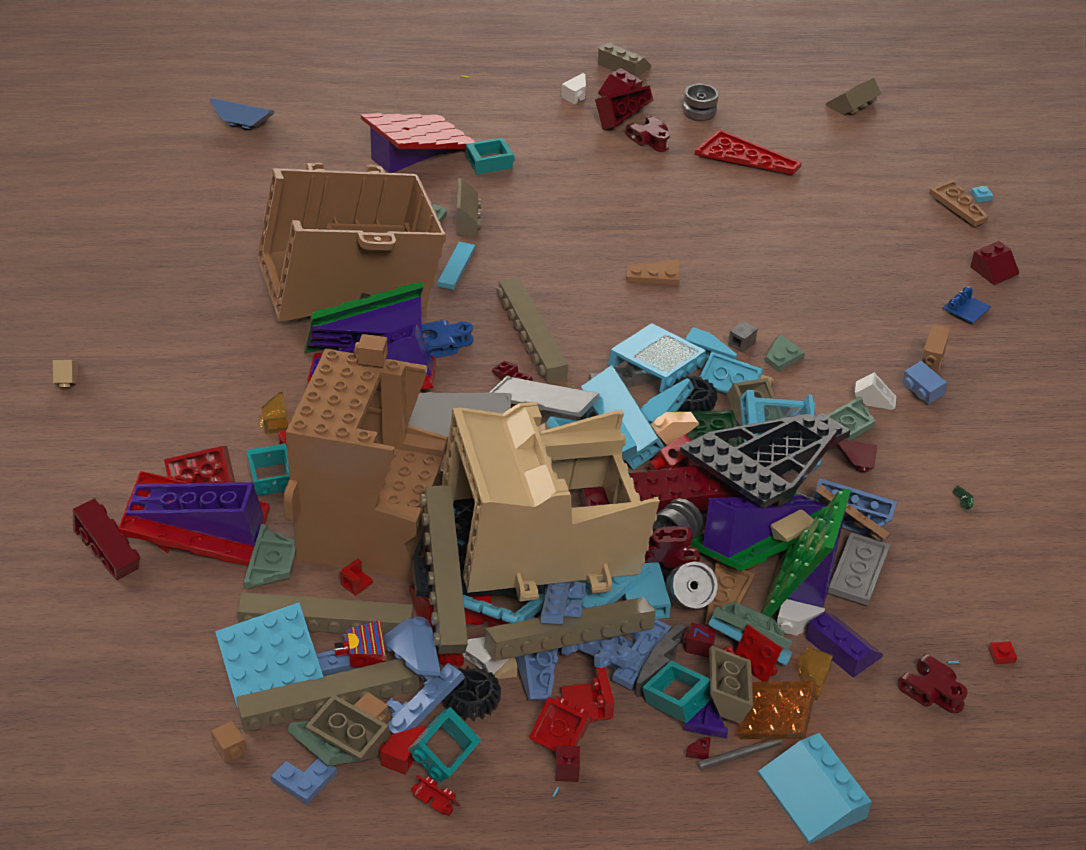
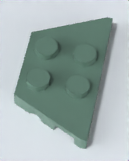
[827,397,875,441]
[244,524,296,588]
[712,601,793,650]

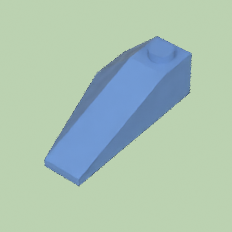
[383,616,440,676]
[515,617,558,701]

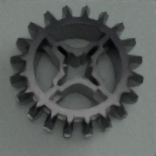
[668,375,718,412]
[442,665,501,721]

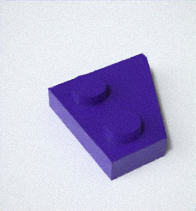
[684,698,728,738]

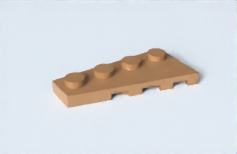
[816,484,891,541]
[705,560,755,636]

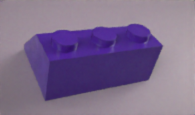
[806,612,883,678]

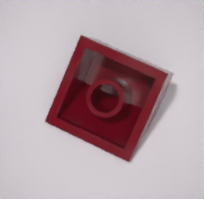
[598,68,642,97]
[970,241,1019,285]

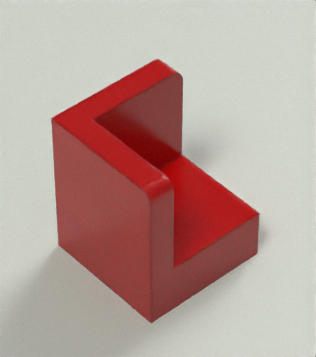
[340,559,373,596]

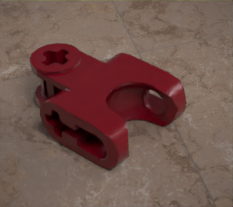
[626,116,670,152]
[645,526,700,568]
[897,654,968,713]

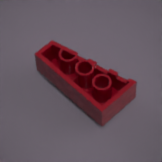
[595,85,653,130]
[73,498,140,581]

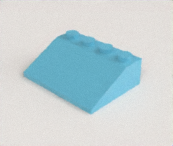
[758,733,872,844]

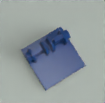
[943,287,991,324]

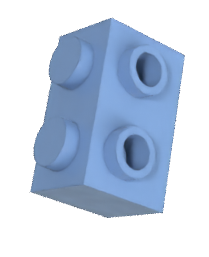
[903,361,947,405]

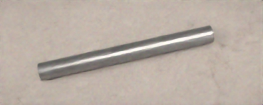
[697,736,783,770]

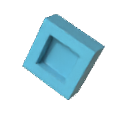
[971,186,993,202]

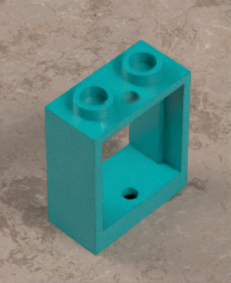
[466,137,515,175]
[247,443,290,496]
[642,661,712,723]
[407,707,481,783]

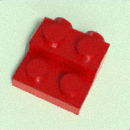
[529,696,592,752]

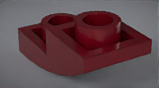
[492,361,533,381]

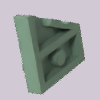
[765,334,805,371]

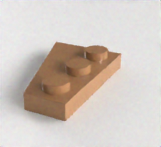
[627,259,679,285]

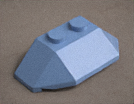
[210,98,275,129]
[813,478,897,536]

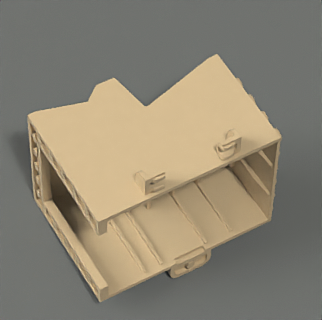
[441,402,660,601]

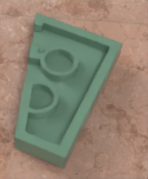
[287,721,360,766]

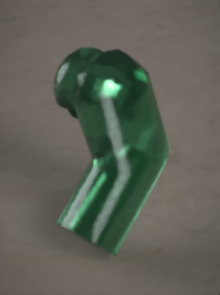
[953,486,974,510]

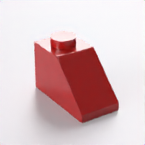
[379,726,426,775]

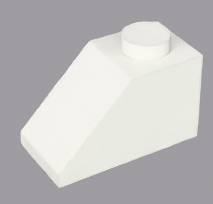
[561,73,586,104]
[855,372,896,410]
[777,599,825,636]
[461,637,509,675]

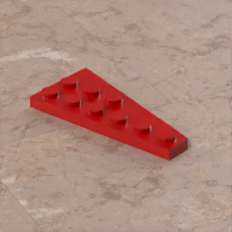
[695,129,802,175]

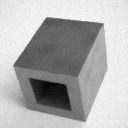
[728,321,758,353]

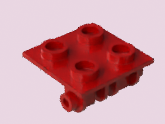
[735,624,783,684]

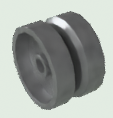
[683,83,718,120]
[665,561,718,610]

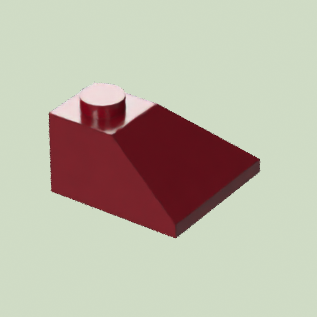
[836,440,878,472]

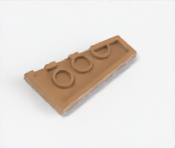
[929,179,988,227]

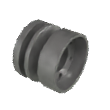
[652,498,704,540]

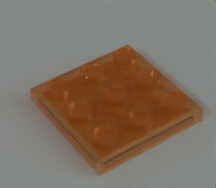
[738,681,817,739]

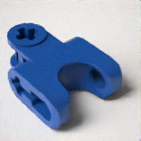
[422,320,473,358]

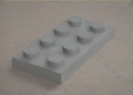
[828,532,890,606]

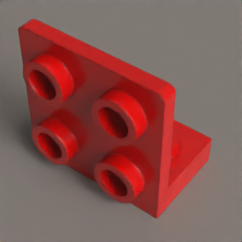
[561,667,614,722]

